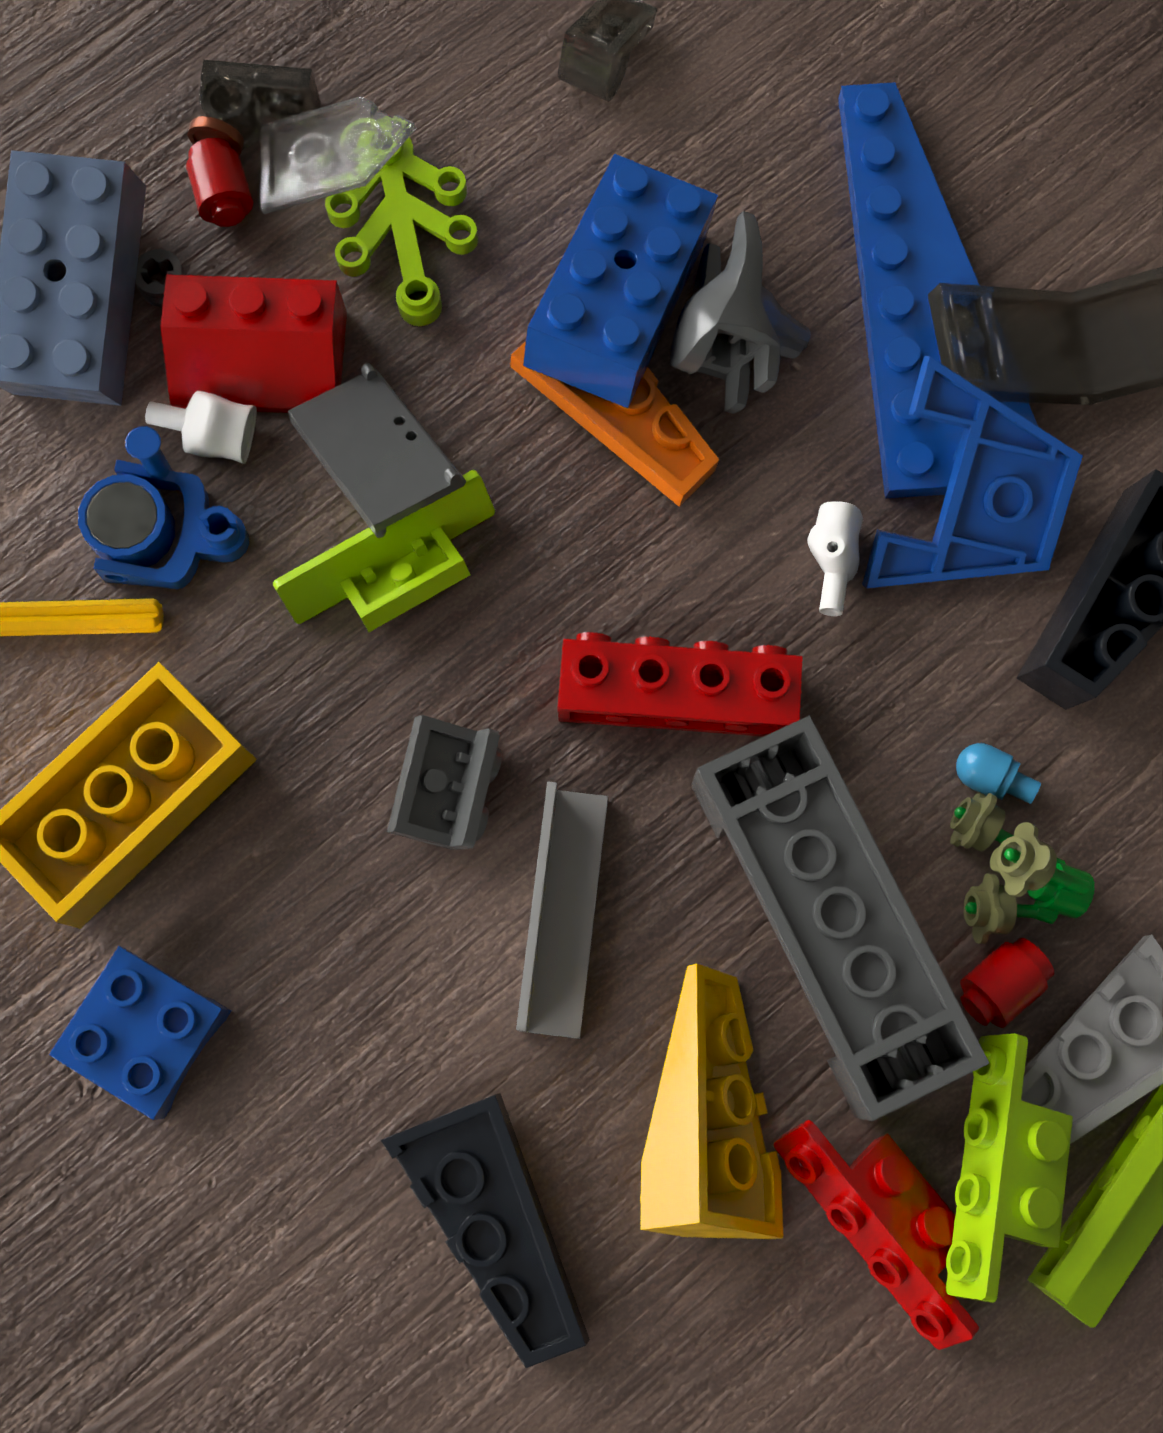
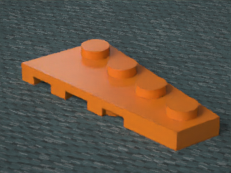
[510,341,719,507]

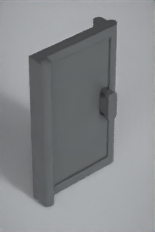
[288,363,466,538]

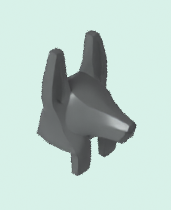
[670,211,811,414]

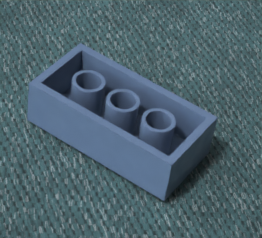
[0,150,146,406]

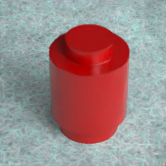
[186,138,253,227]
[960,937,1055,1028]

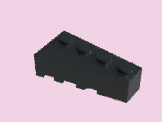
[1016,469,1163,710]

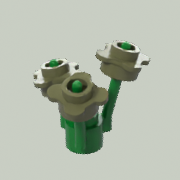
[950,792,1095,944]

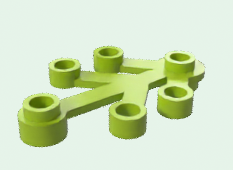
[325,126,478,326]

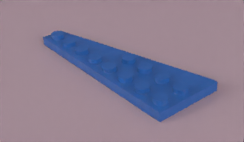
[838,82,1038,499]

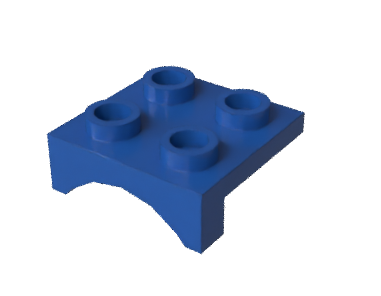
[49,946,232,1120]

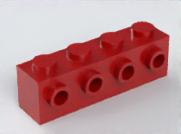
[557,632,803,737]

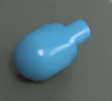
[956,743,1041,804]

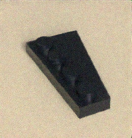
[381,1093,590,1368]

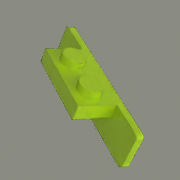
[273,470,495,632]
[946,1033,1073,1303]

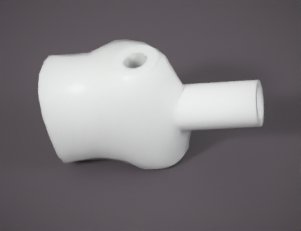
[145,391,257,464]
[807,502,864,616]

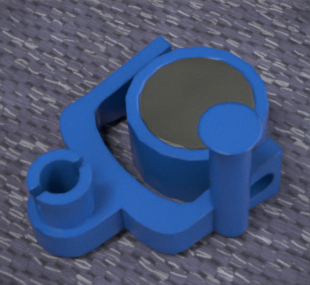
[78,426,249,589]

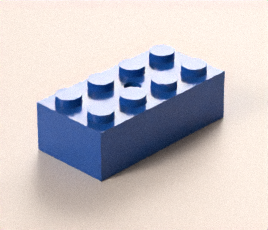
[523,154,718,408]

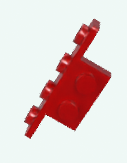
[773,1120,979,1350]

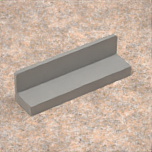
[516,782,608,1039]

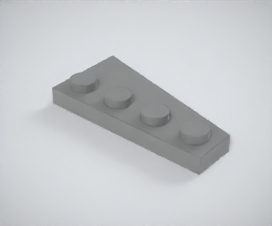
[1021,934,1163,1144]

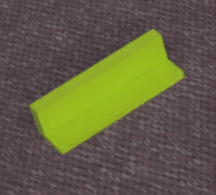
[1027,1084,1163,1328]

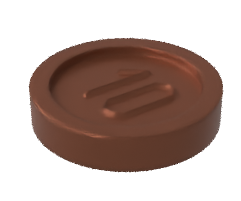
[187,117,244,156]

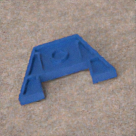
[862,356,1083,588]

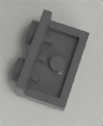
[387,715,502,850]

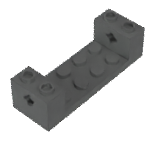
[691,715,990,1121]

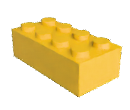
[0,662,257,929]

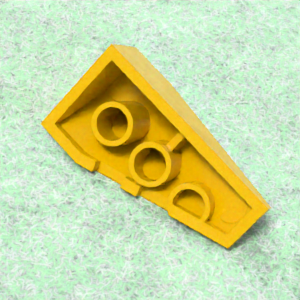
[640,964,783,1239]

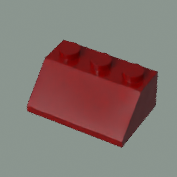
[160,274,347,413]

